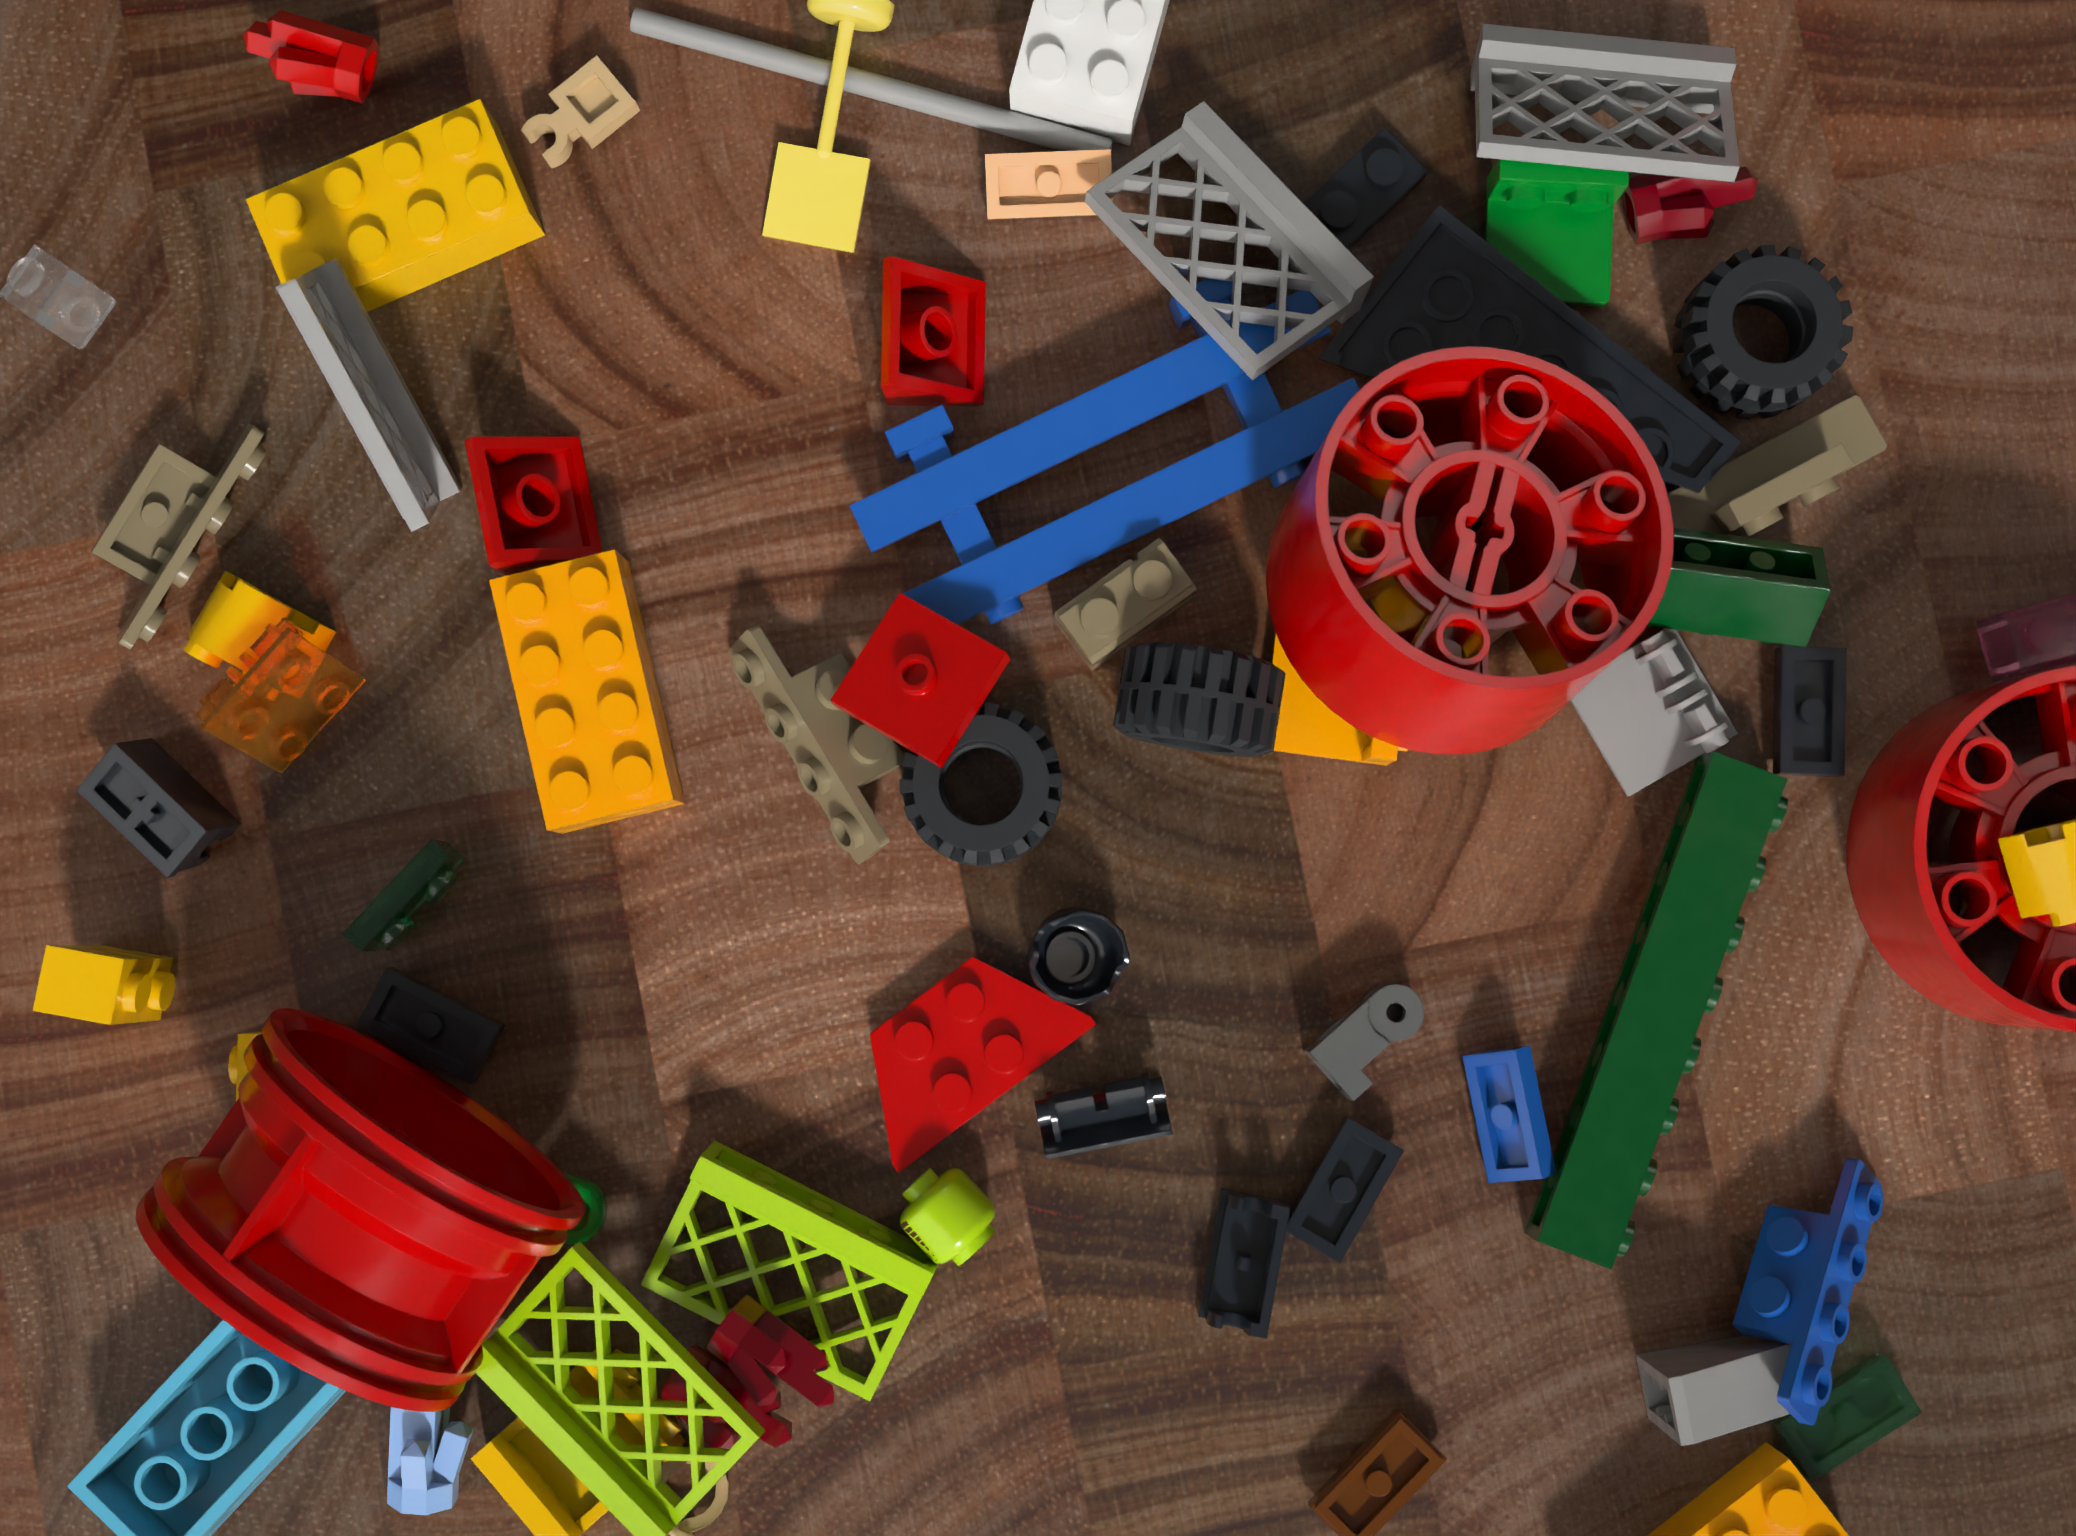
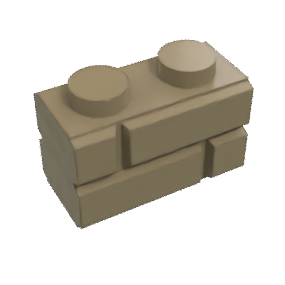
[1055,538,1197,672]

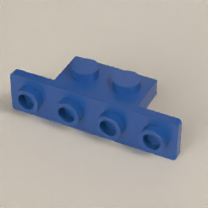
[1732,1158,1884,1426]

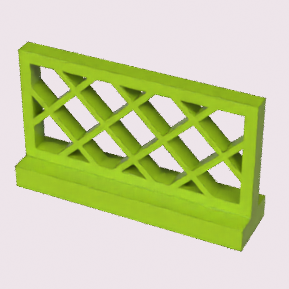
[641,1140,938,1401]
[475,1242,766,1536]

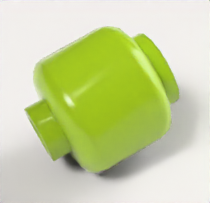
[900,1168,996,1266]

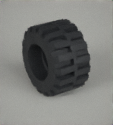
[1672,244,1854,420]
[1113,642,1286,757]
[900,702,1062,867]

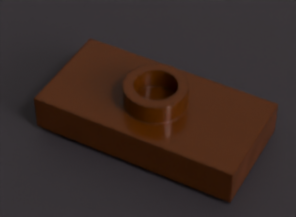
[1308,1409,1447,1536]

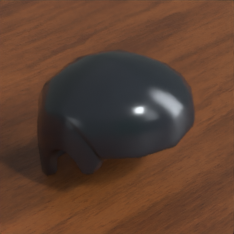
[1026,906,1130,1006]

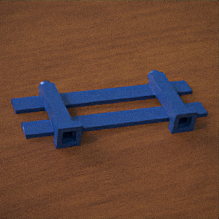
[849,278,1359,625]

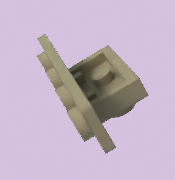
[1667,395,1887,537]
[91,424,267,649]
[729,625,905,864]

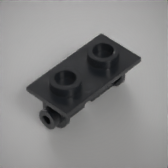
[1035,1072,1173,1159]

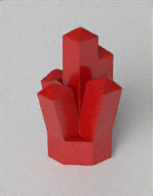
[243,10,380,104]

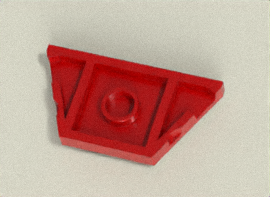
[870,957,1096,1173]

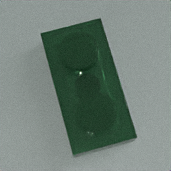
[342,839,465,952]
[1770,1352,1922,1482]

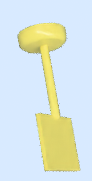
[762,0,895,253]

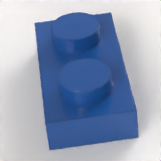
[1462,1045,1556,1183]

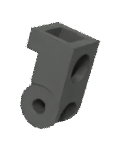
[1303,984,1424,1101]

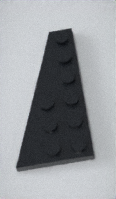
[1318,205,1741,493]

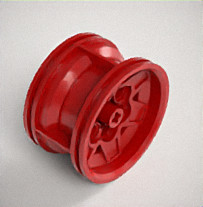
[136,1008,585,1412]

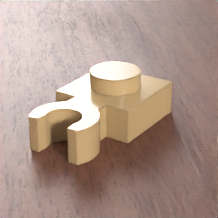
[521,55,640,168]

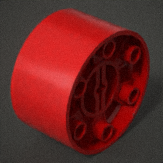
[1266,346,1674,754]
[1846,666,2076,1032]

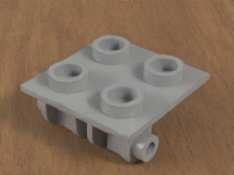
[1571,628,1738,797]

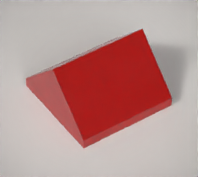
[881,256,986,407]
[464,437,602,576]

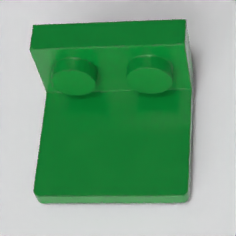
[1484,159,1629,307]

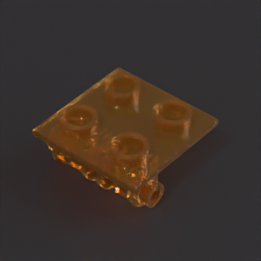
[196,617,366,774]

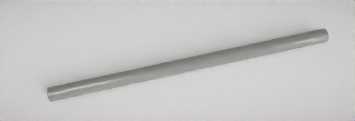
[630,7,1113,151]

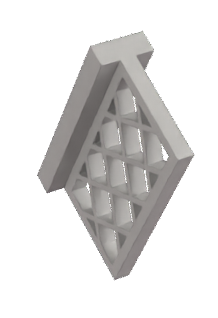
[1470,24,1740,182]
[1084,101,1374,381]
[276,257,462,532]

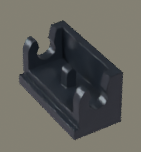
[77,738,241,878]
[1198,1188,1290,1339]

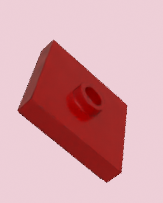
[830,593,1011,768]

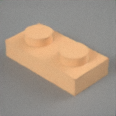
[985,149,1113,220]

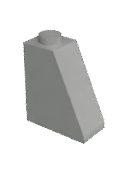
[1636,1335,1791,1446]

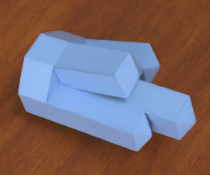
[387,1407,474,1515]

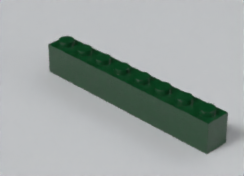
[1525,751,1788,1269]

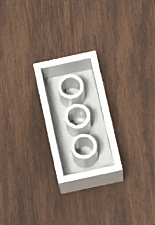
[1009,0,1170,146]

